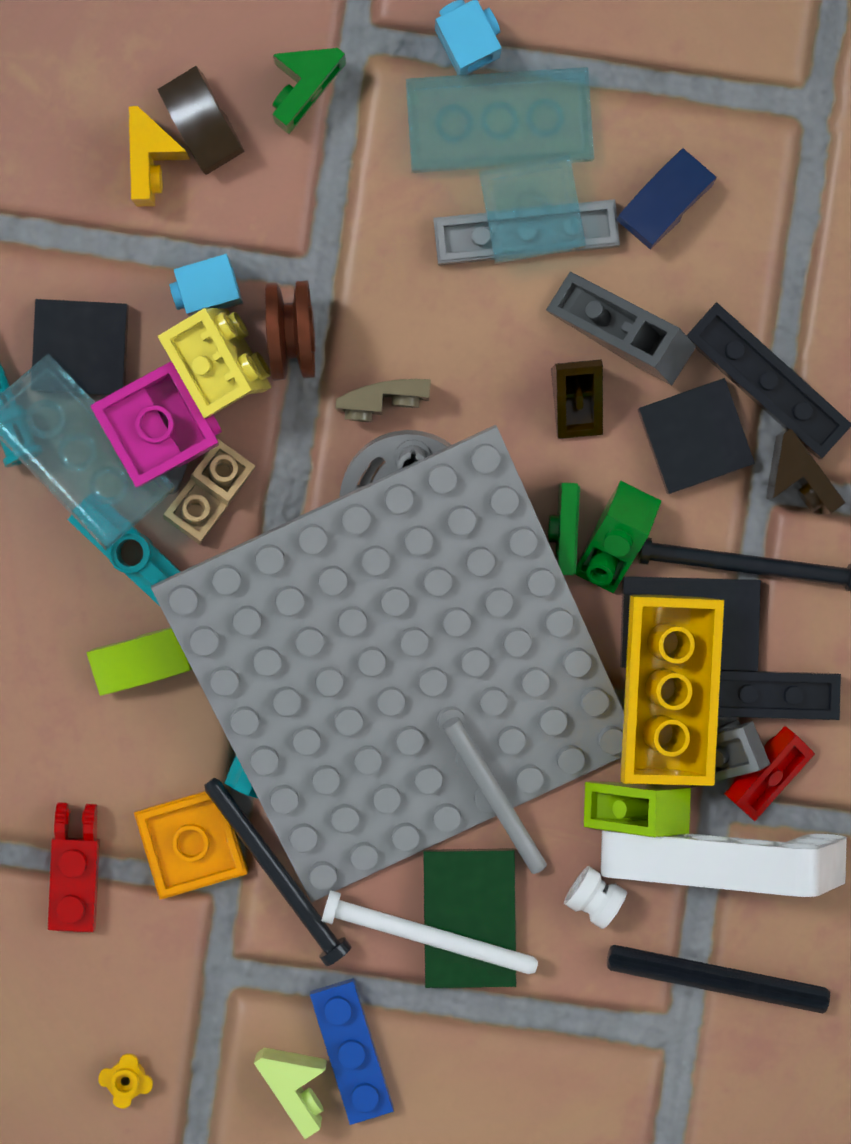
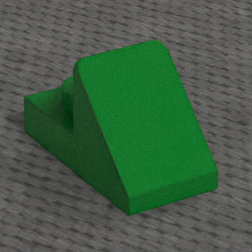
[272,48,346,134]

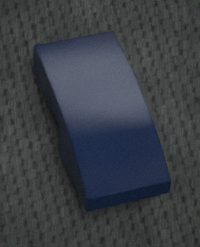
[617,148,717,250]

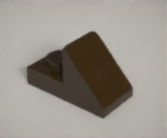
[766,428,846,514]

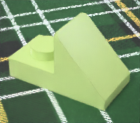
[254,1047,327,1139]

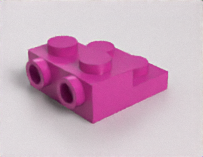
[90,361,222,489]

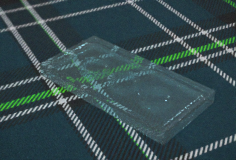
[406,67,594,173]
[0,353,175,550]

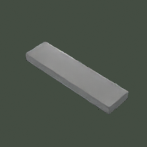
[433,199,620,266]

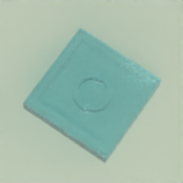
[478,155,586,264]

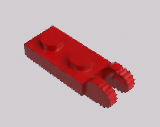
[48,802,100,932]

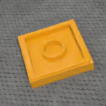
[134,790,248,900]

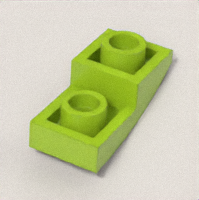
[86,627,192,696]

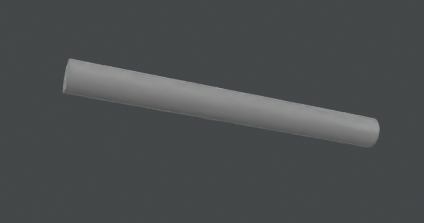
[443,717,547,874]

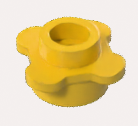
[98,1053,153,1109]

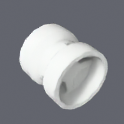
[564,866,627,929]

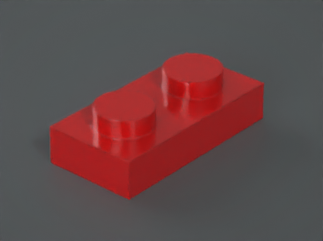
[724,726,815,821]

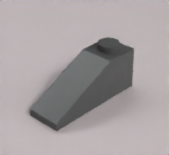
[546,271,696,386]

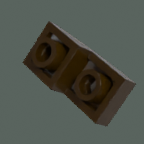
[157,66,245,175]

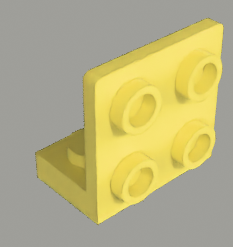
[158,308,271,418]

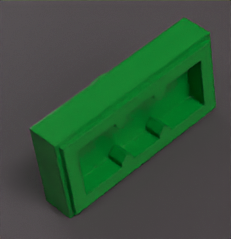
[548,483,580,576]

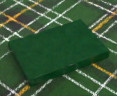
[423,848,516,988]

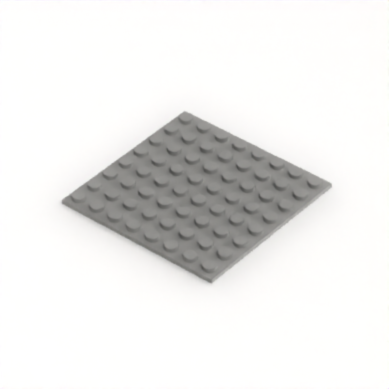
[151,425,624,902]

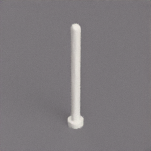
[321,890,538,974]

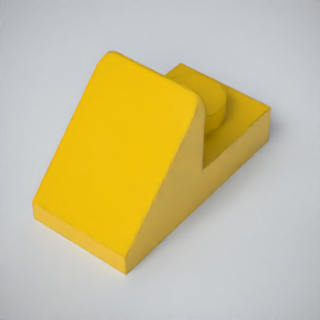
[129,106,190,207]

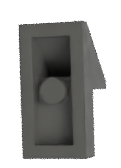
[690,720,770,788]

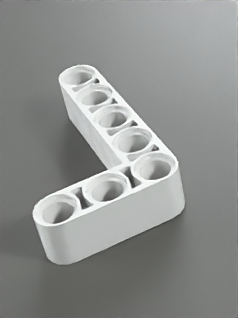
[601,830,847,897]

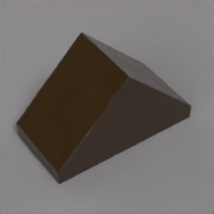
[551,359,603,439]

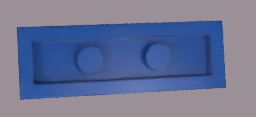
[310,978,394,1125]

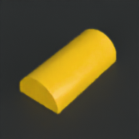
[620,595,724,786]

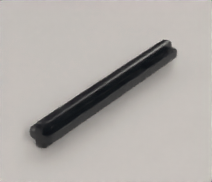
[607,945,830,1013]

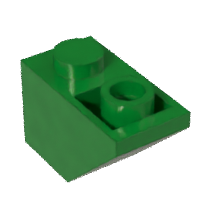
[574,481,661,594]

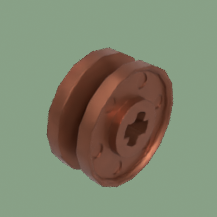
[265,281,316,381]

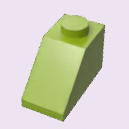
[584,781,691,837]

